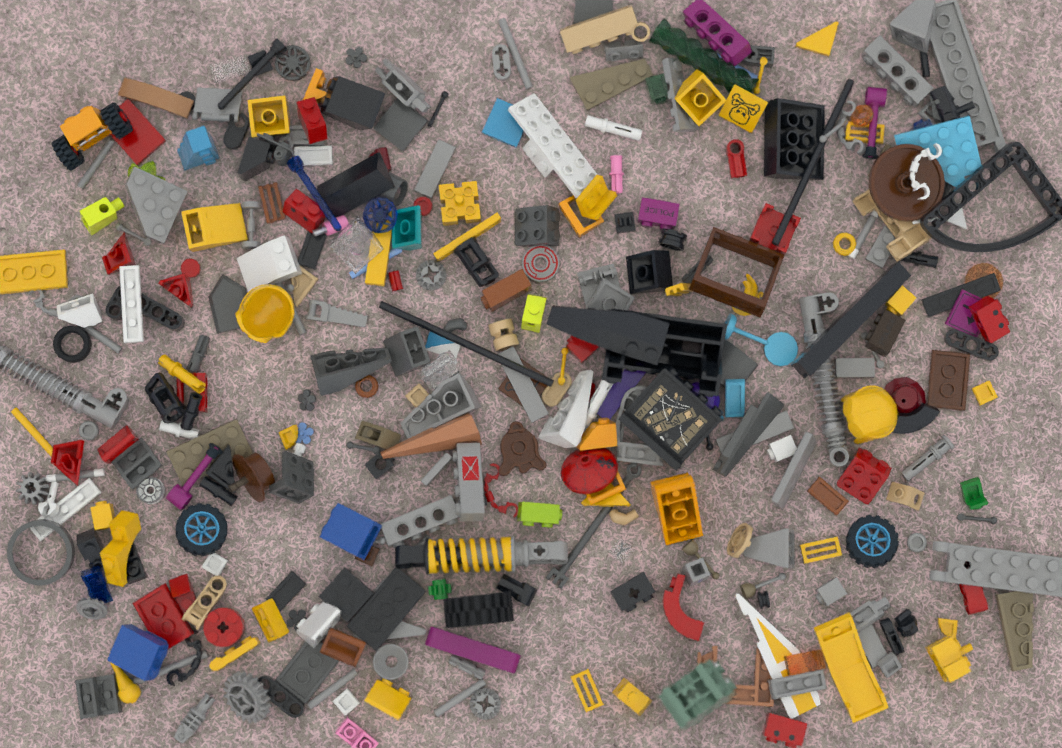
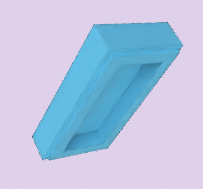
[725,379,745,417]

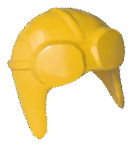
[235,284,295,343]
[840,385,898,444]

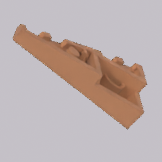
[380,412,482,459]

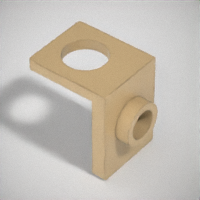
[886,482,925,511]

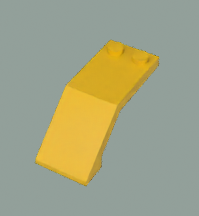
[814,613,889,723]

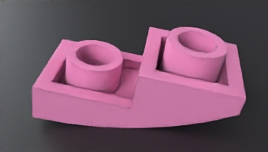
[335,717,379,748]

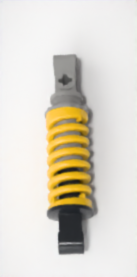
[395,536,568,575]

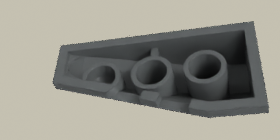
[310,348,392,396]

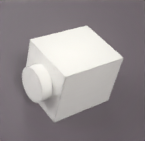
[767,435,797,463]

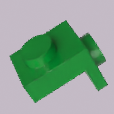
[960,477,988,510]

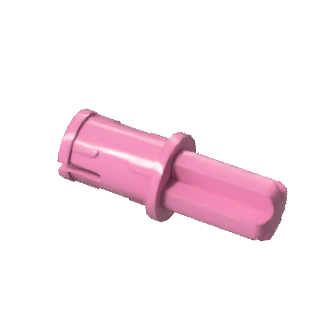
[609,155,624,194]

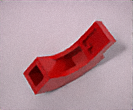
[662,574,704,641]

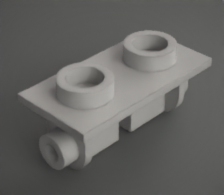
[604,40,643,61]

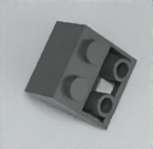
[383,326,432,377]

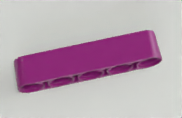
[425,626,521,674]

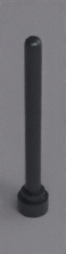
[218,38,287,110]

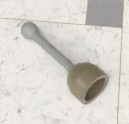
[740,573,786,599]

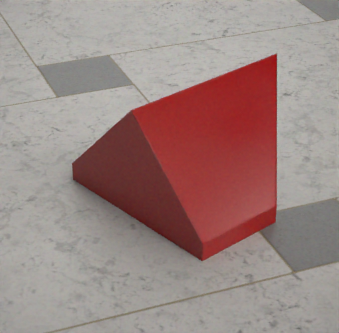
[102,232,136,275]
[158,273,194,308]
[51,440,84,486]

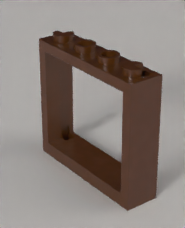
[689,227,784,318]

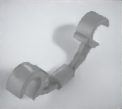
[837,100,866,156]
[28,290,82,317]

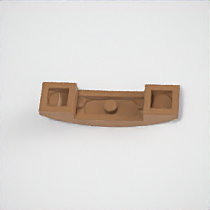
[118,78,194,119]

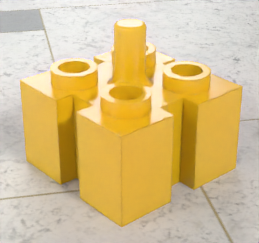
[439,181,481,226]
[925,636,973,683]

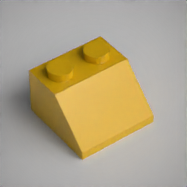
[674,69,727,126]
[247,96,290,138]
[364,678,412,720]

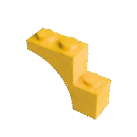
[100,510,141,587]

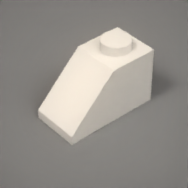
[57,294,102,328]

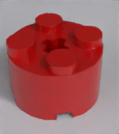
[203,608,245,647]

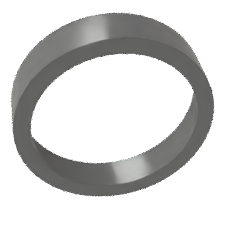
[7,519,75,586]

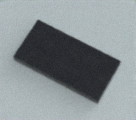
[347,568,426,652]

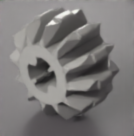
[16,472,49,505]

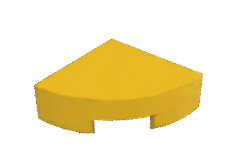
[278,424,298,450]
[938,618,958,639]

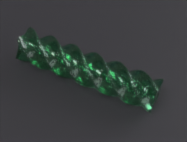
[649,18,759,93]

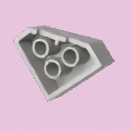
[125,167,187,244]

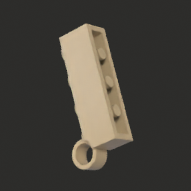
[560,4,650,54]

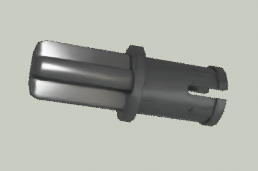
[186,335,210,373]

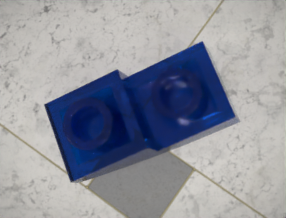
[80,566,113,604]

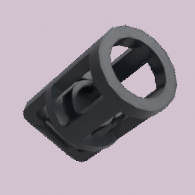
[453,237,499,287]
[145,372,185,424]

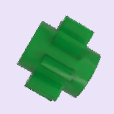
[428,579,452,600]

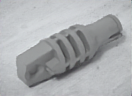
[174,693,216,744]

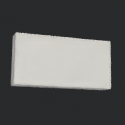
[294,145,333,166]

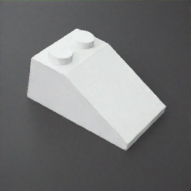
[237,235,302,292]
[296,602,341,648]

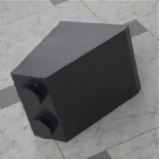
[320,76,385,130]

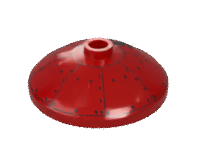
[561,448,618,494]

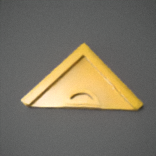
[795,21,839,56]
[581,483,631,507]

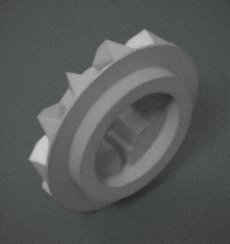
[416,260,446,290]
[76,597,108,620]
[470,688,501,719]

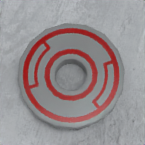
[522,244,560,282]

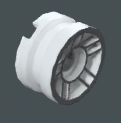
[136,477,165,504]

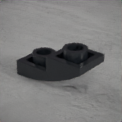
[126,541,147,585]

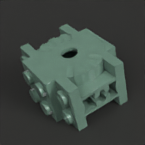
[658,659,737,730]

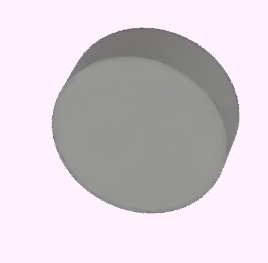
[79,421,99,440]
[907,533,927,552]

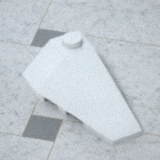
[538,370,593,448]

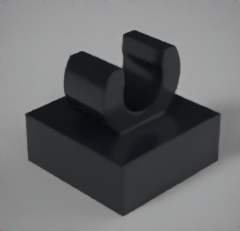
[614,212,636,234]

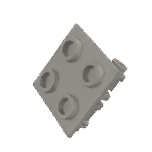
[577,263,620,306]

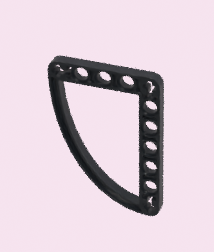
[920,142,1062,252]

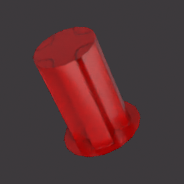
[388,270,403,292]

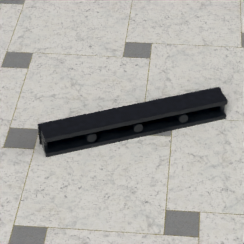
[791,261,911,378]

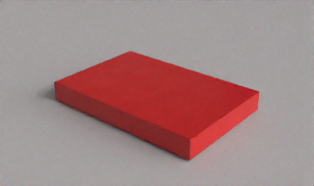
[110,99,166,166]
[132,583,194,650]

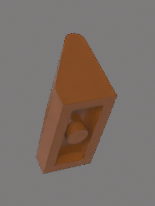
[319,627,366,667]

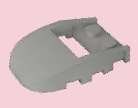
[616,386,664,466]

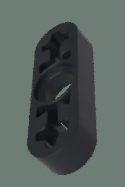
[944,329,999,361]

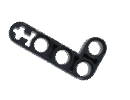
[105,286,185,331]

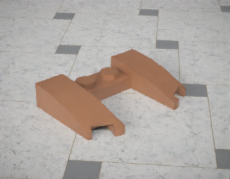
[697,646,774,707]

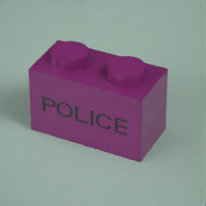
[637,197,680,231]

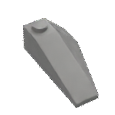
[401,373,481,439]

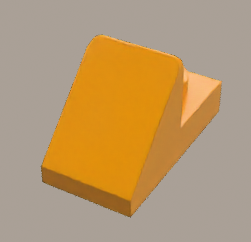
[303,68,327,104]

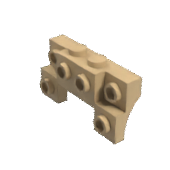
[852,189,931,262]

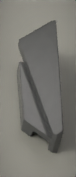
[712,392,784,477]

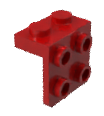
[837,447,892,504]

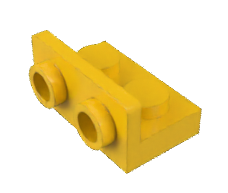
[576,175,617,220]

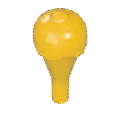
[110,662,141,704]

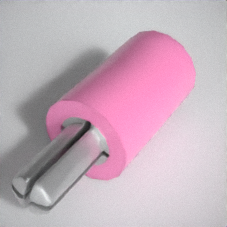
[312,215,349,237]

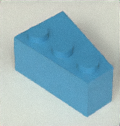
[177,126,220,171]

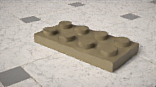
[166,418,253,485]

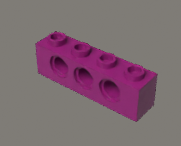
[683,0,752,66]

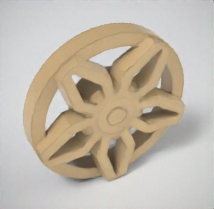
[727,523,753,558]

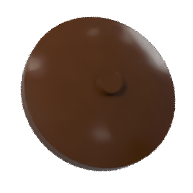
[869,144,945,221]

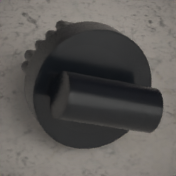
[895,608,919,637]

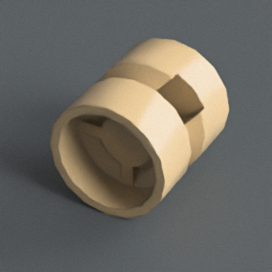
[488,319,519,352]

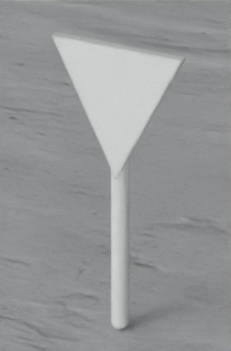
[912,202,967,229]

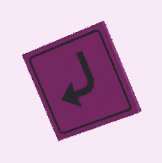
[945,289,982,337]

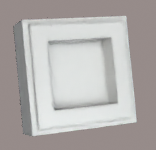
[202,553,228,576]
[333,688,360,716]

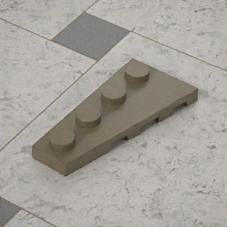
[569,59,654,111]

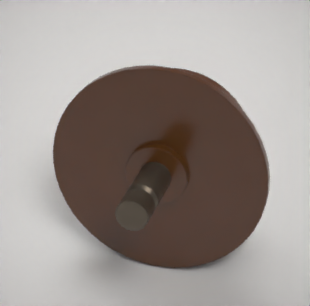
[228,452,275,502]

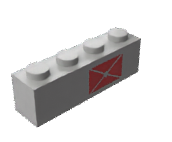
[452,443,485,522]

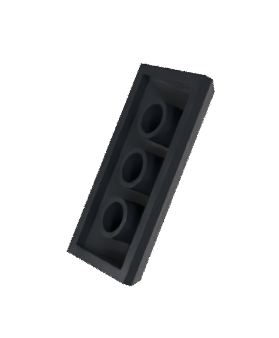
[316,152,395,219]

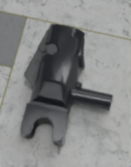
[930,86,976,122]

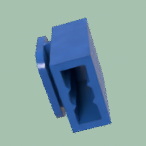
[320,503,382,560]
[107,624,169,681]

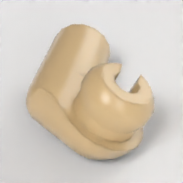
[609,509,639,525]

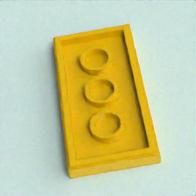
[0,249,68,295]

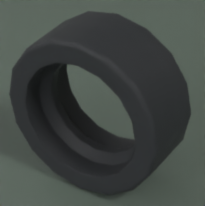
[53,325,92,363]

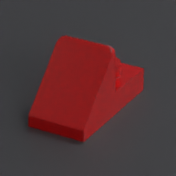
[169,573,197,615]

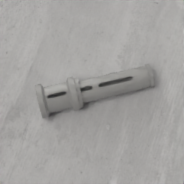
[901,435,955,482]

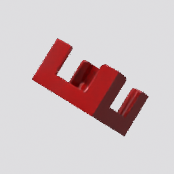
[749,203,801,255]

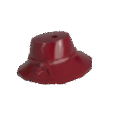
[884,377,926,414]

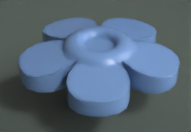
[296,423,314,444]

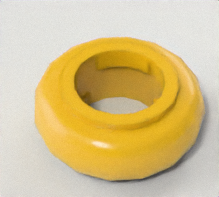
[833,232,856,256]

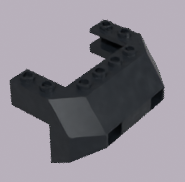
[602,308,727,397]

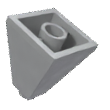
[890,0,936,53]
[742,529,795,569]

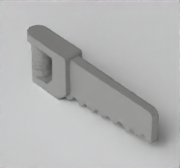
[305,300,368,327]

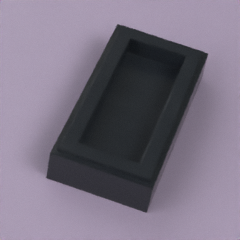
[298,231,327,270]
[266,571,306,612]

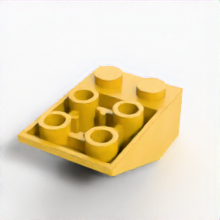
[181,203,248,252]

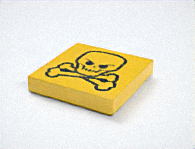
[719,85,768,133]

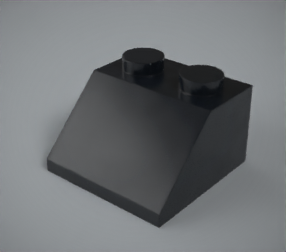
[237,137,275,181]
[626,250,673,294]

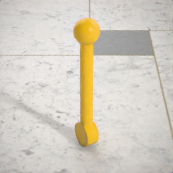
[753,57,767,94]
[558,347,569,385]

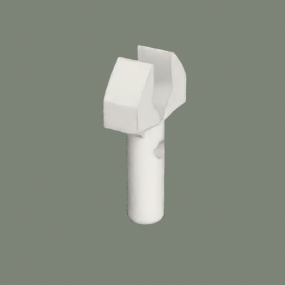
[38,481,60,518]

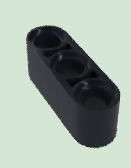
[258,675,305,718]

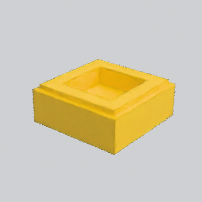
[971,380,998,406]

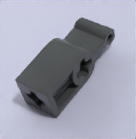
[741,45,775,68]

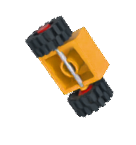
[51,102,133,171]

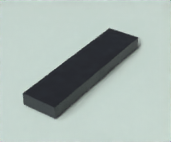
[921,273,1001,317]

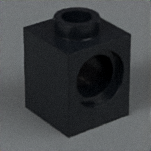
[364,450,395,481]

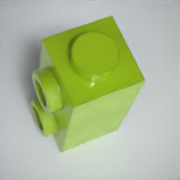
[517,502,562,528]

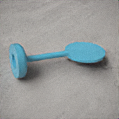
[724,313,798,366]

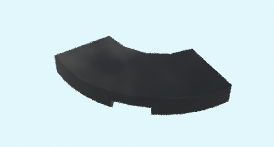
[892,403,940,434]

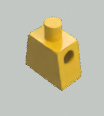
[612,678,652,716]

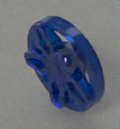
[363,197,397,233]

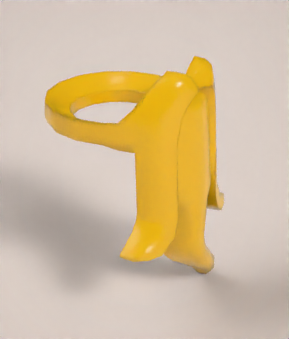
[732,274,763,316]

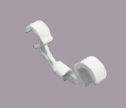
[909,143,942,200]

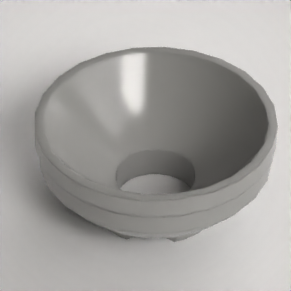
[373,644,409,680]

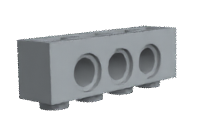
[861,35,934,108]
[380,495,460,548]

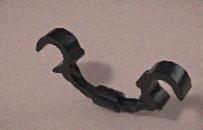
[166,630,202,686]

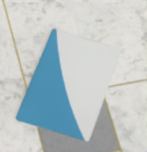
[425,332,460,360]

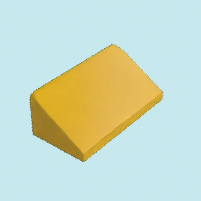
[252,598,289,642]

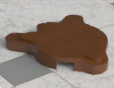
[499,421,547,476]

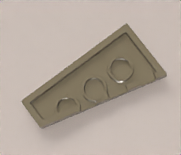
[995,591,1034,671]

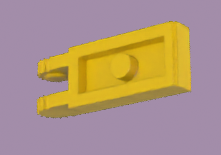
[209,636,260,671]

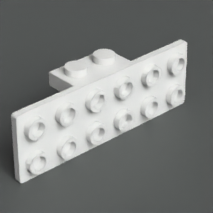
[508,93,598,198]

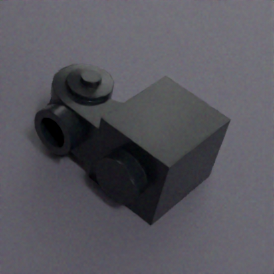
[77,528,104,573]

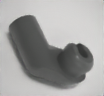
[443,318,468,333]

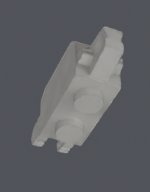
[375,58,431,113]

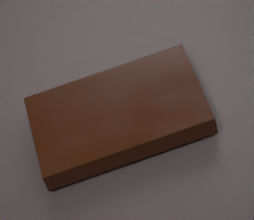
[927,350,970,411]

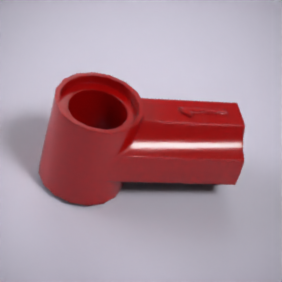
[726,139,747,179]

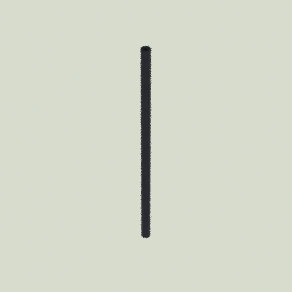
[771,79,854,246]
[379,301,554,387]

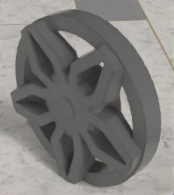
[275,45,311,81]

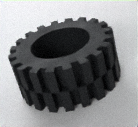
[443,592,514,628]

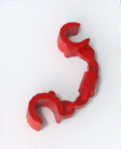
[484,463,518,518]

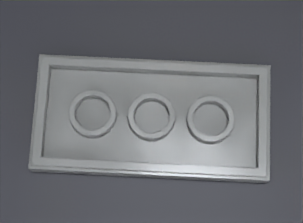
[771,431,817,510]

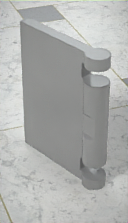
[193,87,243,123]

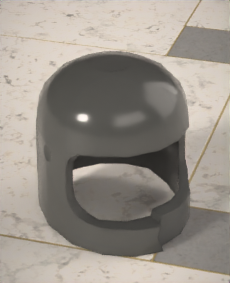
[378,172,408,206]

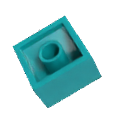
[392,205,422,251]

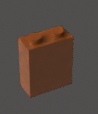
[480,269,532,312]

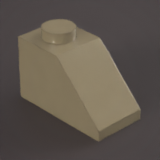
[355,421,401,450]

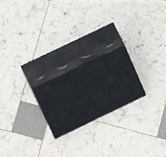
[764,98,825,180]

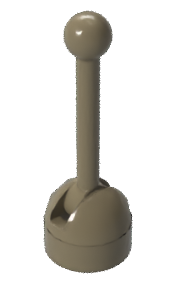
[682,539,719,580]

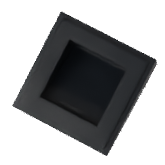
[248,50,273,76]

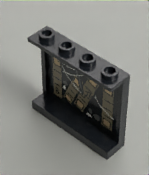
[619,365,724,471]

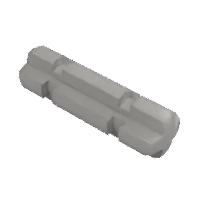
[449,654,485,679]

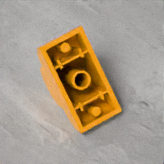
[650,472,703,545]

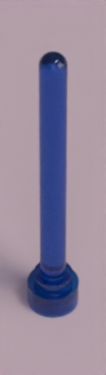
[287,156,342,231]

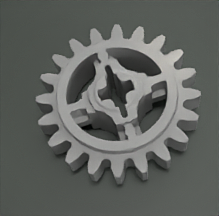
[223,671,271,723]

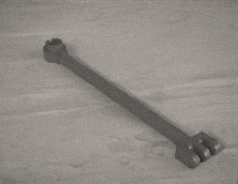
[546,463,642,589]

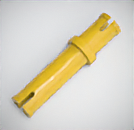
[158,354,206,394]

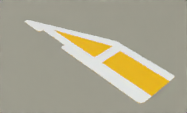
[735,593,820,719]

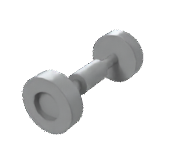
[242,201,261,249]

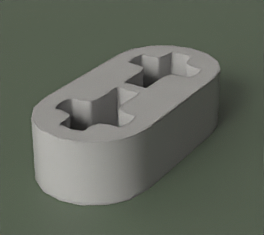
[492,44,511,81]

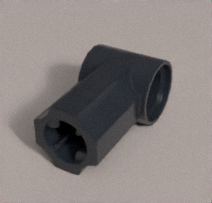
[496,574,538,607]

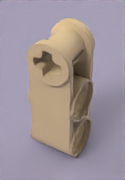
[182,576,226,630]

